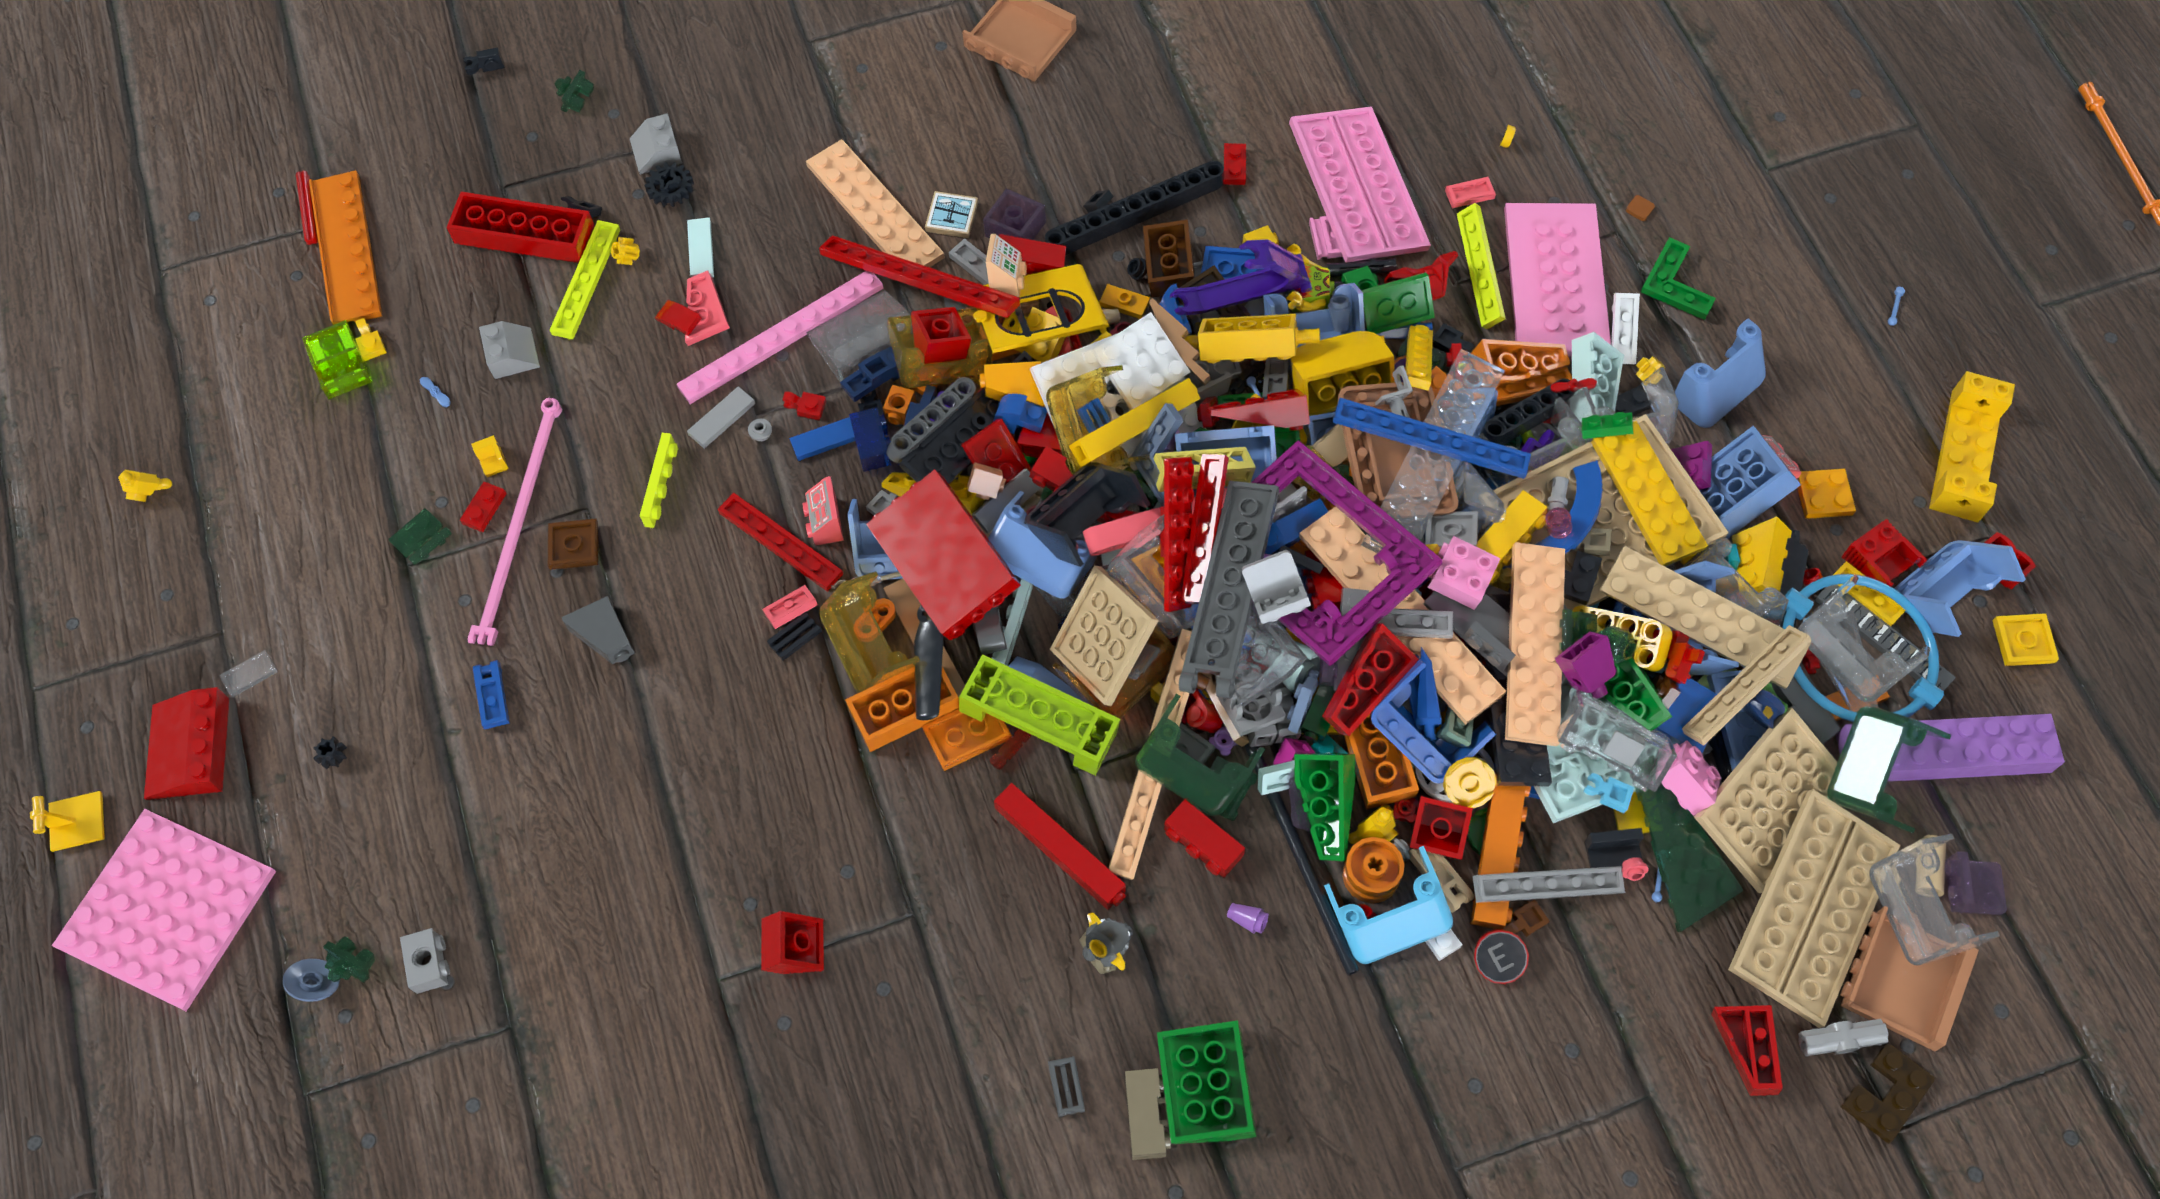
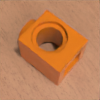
[883,385,917,425]

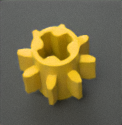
[611,237,640,265]
[1636,356,1666,385]

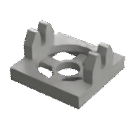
[1218,675,1287,737]

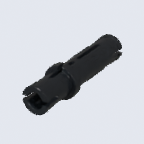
[1326,258,1396,277]

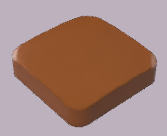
[1626,195,1655,221]

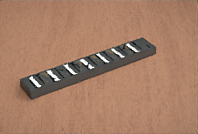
[1815,585,1956,691]

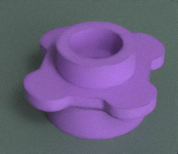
[1209,727,1238,756]

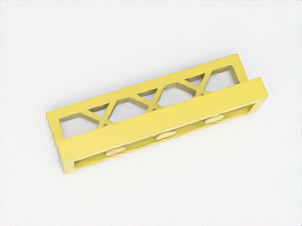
[1154,447,1256,492]

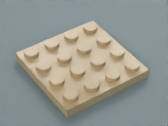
[1050,565,1159,706]

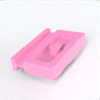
[1309,216,1343,260]

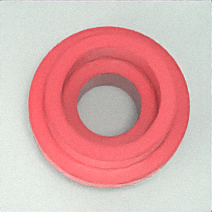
[1622,857,1648,881]

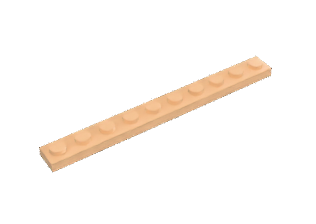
[1108,629,1192,880]

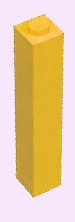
[1069,378,1201,467]

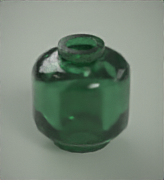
[1598,625,1636,663]

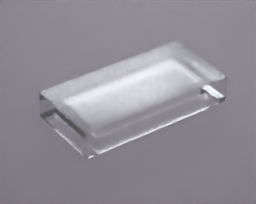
[219,650,278,698]

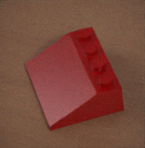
[144,687,230,800]

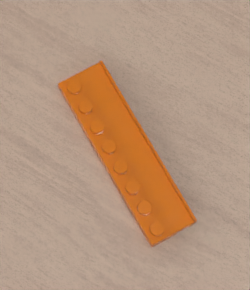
[309,170,382,328]

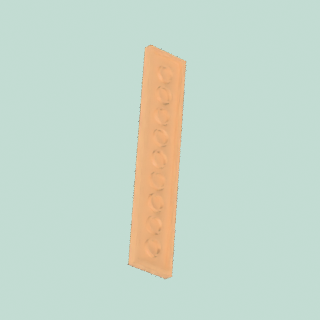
[1299,507,1506,725]

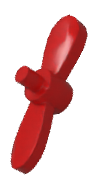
[1550,378,1597,392]

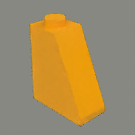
[979,361,1045,408]

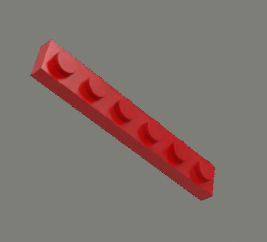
[1181,454,1229,604]
[718,492,843,592]

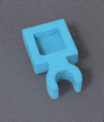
[1584,773,1634,813]

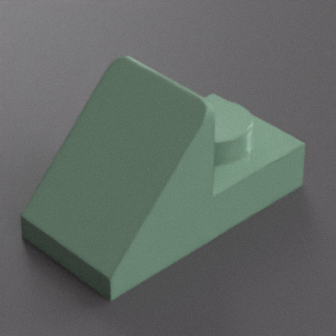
[1435,706,1474,747]

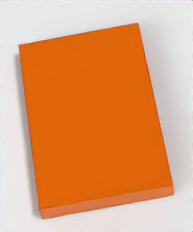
[922,709,1012,771]

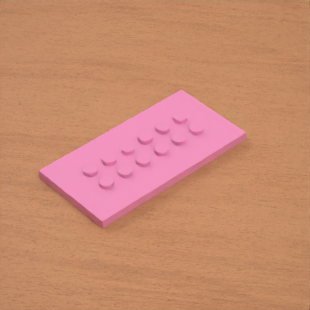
[1289,107,1431,263]
[1504,203,1611,361]

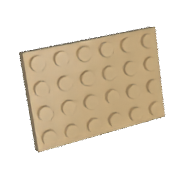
[1694,708,1854,893]

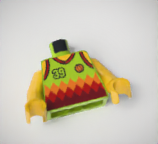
[1286,244,1343,313]

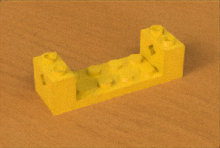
[1929,371,2015,523]

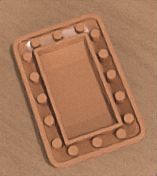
[1338,382,1458,520]

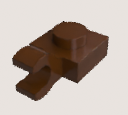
[1503,899,1550,937]

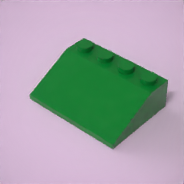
[1157,1020,1257,1144]

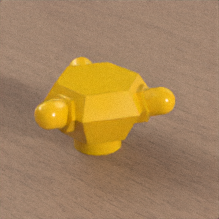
[118,469,172,502]
[1348,805,1398,844]

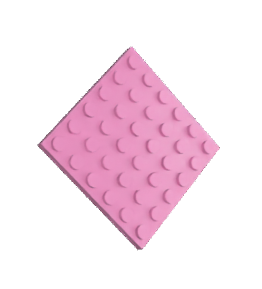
[52,809,276,1012]

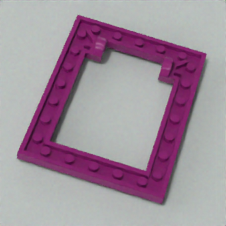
[1220,440,1442,666]

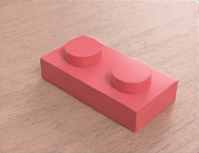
[762,585,818,629]

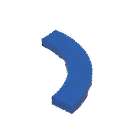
[1534,460,1603,554]

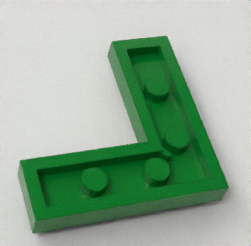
[1641,237,1716,320]

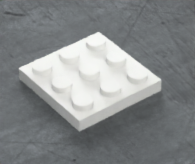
[1092,312,1190,410]

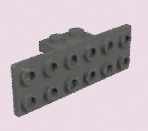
[1424,591,1567,683]

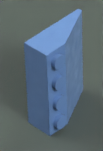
[1700,426,1801,545]

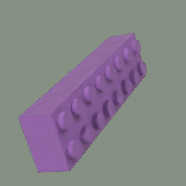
[1836,714,2065,783]

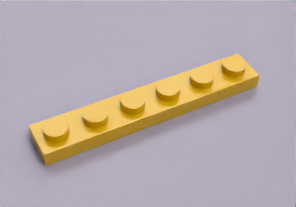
[1405,325,1433,391]

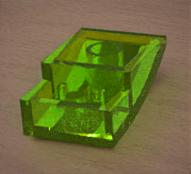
[302,320,373,400]

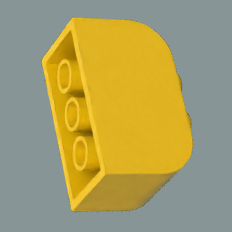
[1291,331,1395,416]

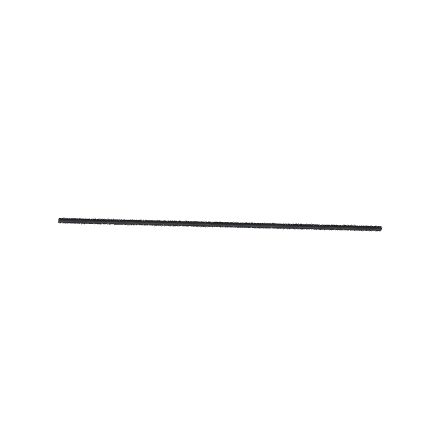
[1047,301,1359,976]

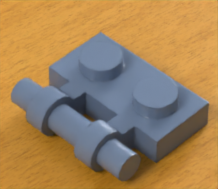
[1287,669,1319,734]

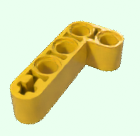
[1570,606,1672,672]

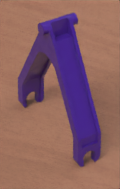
[1170,239,1313,315]

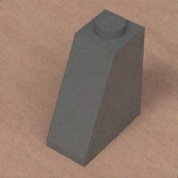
[561,596,635,664]

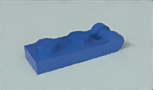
[473,660,510,730]

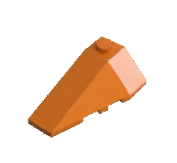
[1470,339,1570,383]

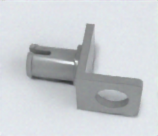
[1375,365,1413,418]

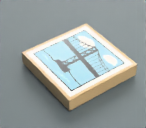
[925,191,978,238]

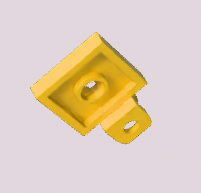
[1002,307,1065,362]

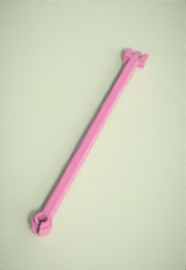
[468,398,562,646]

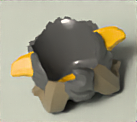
[1079,913,1133,974]

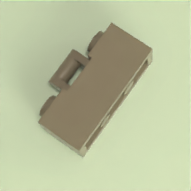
[1125,1068,1171,1160]

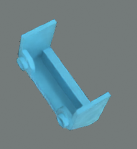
[1324,846,1453,964]

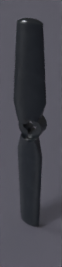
[914,602,944,721]

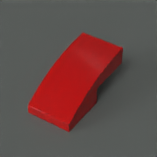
[654,300,702,336]

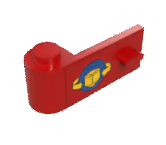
[1186,688,1223,733]

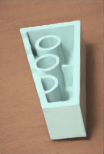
[1572,332,1624,442]

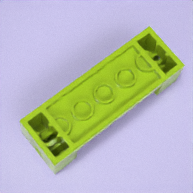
[959,654,1120,776]

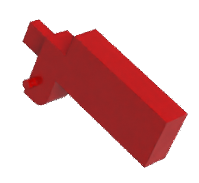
[1626,628,1705,684]

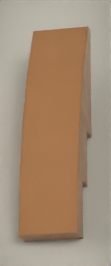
[1149,298,1211,386]

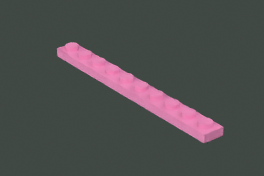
[677,271,883,404]

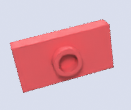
[1445,177,1496,209]

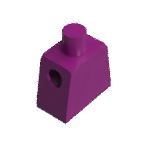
[1555,632,1616,698]

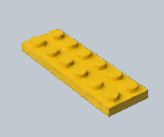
[1591,421,1708,566]

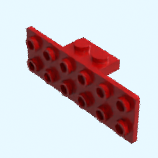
[1160,457,1194,612]

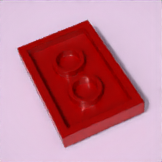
[961,419,1032,485]

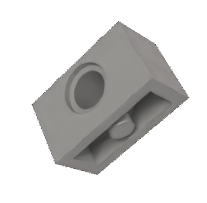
[400,928,450,994]

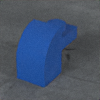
[993,394,1047,434]

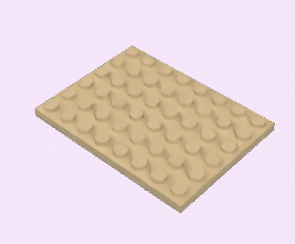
[1479,414,1729,621]

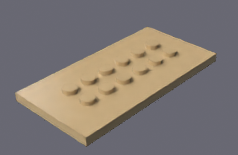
[1728,789,1900,1028]

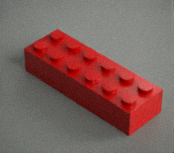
[446,192,595,263]

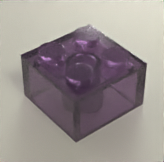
[983,188,1046,240]

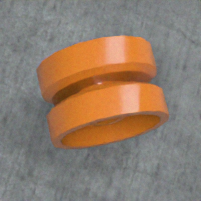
[1342,837,1404,904]

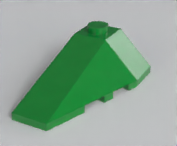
[1603,638,1673,732]
[1294,753,1355,861]

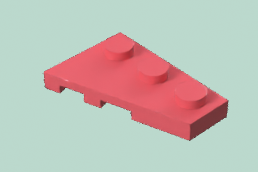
[685,270,730,346]

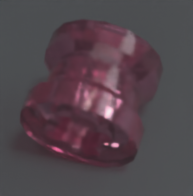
[1545,507,1572,539]

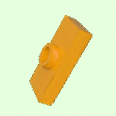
[1099,284,1150,319]

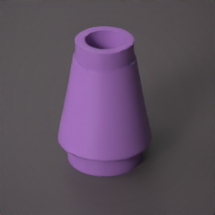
[1227,903,1269,934]

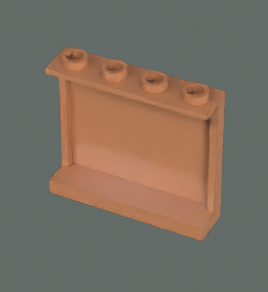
[963,0,1077,82]
[1840,906,1979,1051]

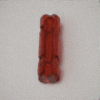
[990,729,1031,770]

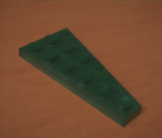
[1630,756,1744,932]

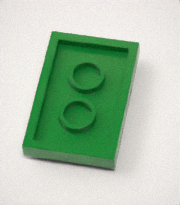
[1361,272,1435,334]

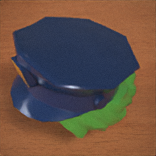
[1742,682,1788,729]

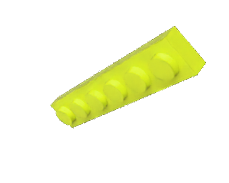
[1457,203,1506,329]
[550,220,621,340]

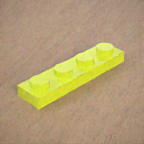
[640,433,678,528]

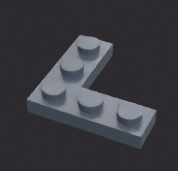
[1130,403,1184,506]

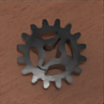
[644,162,694,207]

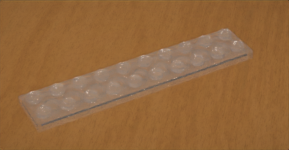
[1361,349,1505,553]

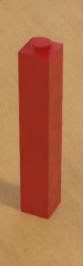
[994,783,1126,910]

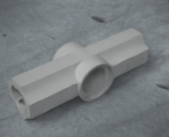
[1798,1019,1888,1056]

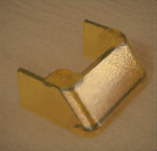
[1046,365,1150,475]
[820,571,920,693]

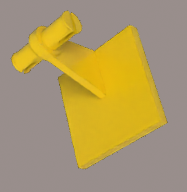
[30,791,105,852]

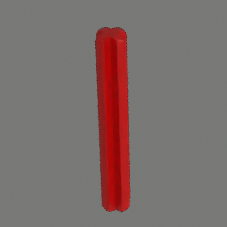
[296,170,318,245]

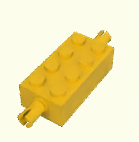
[1184,314,1320,363]

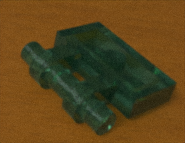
[388,508,452,565]
[1559,609,1597,652]

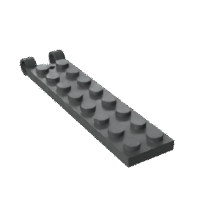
[1179,480,1280,699]

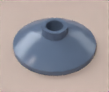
[283,959,340,1002]

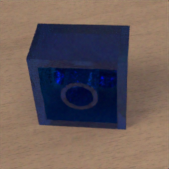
[849,408,891,472]

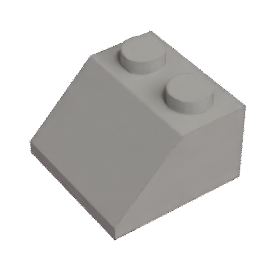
[630,114,682,174]
[479,321,540,379]

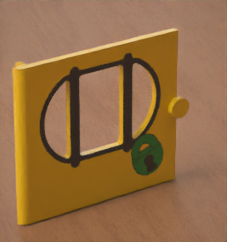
[973,264,1110,353]

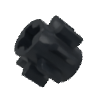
[313,736,347,769]

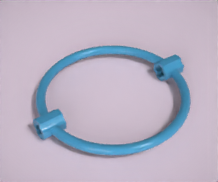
[1779,574,1944,724]

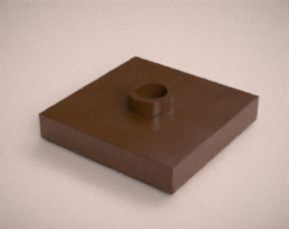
[548,519,598,570]

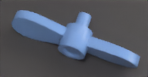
[420,377,450,407]

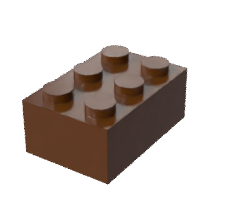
[1143,219,1195,298]

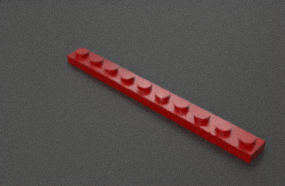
[819,235,1020,318]

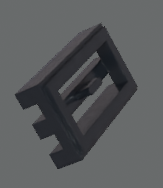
[767,612,822,661]

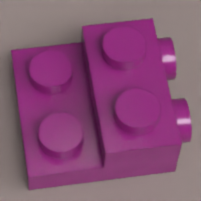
[1671,441,1712,491]

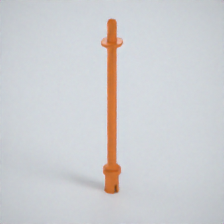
[2078,82,2160,226]

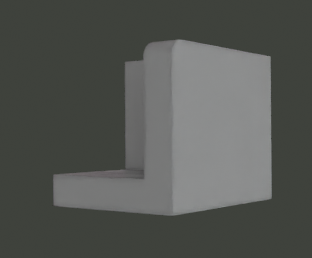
[1602,730,1645,768]

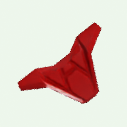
[1384,251,1459,301]

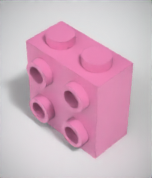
[1428,536,1500,610]
[1659,740,1721,816]

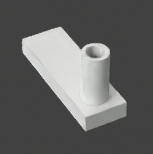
[1611,293,1640,365]

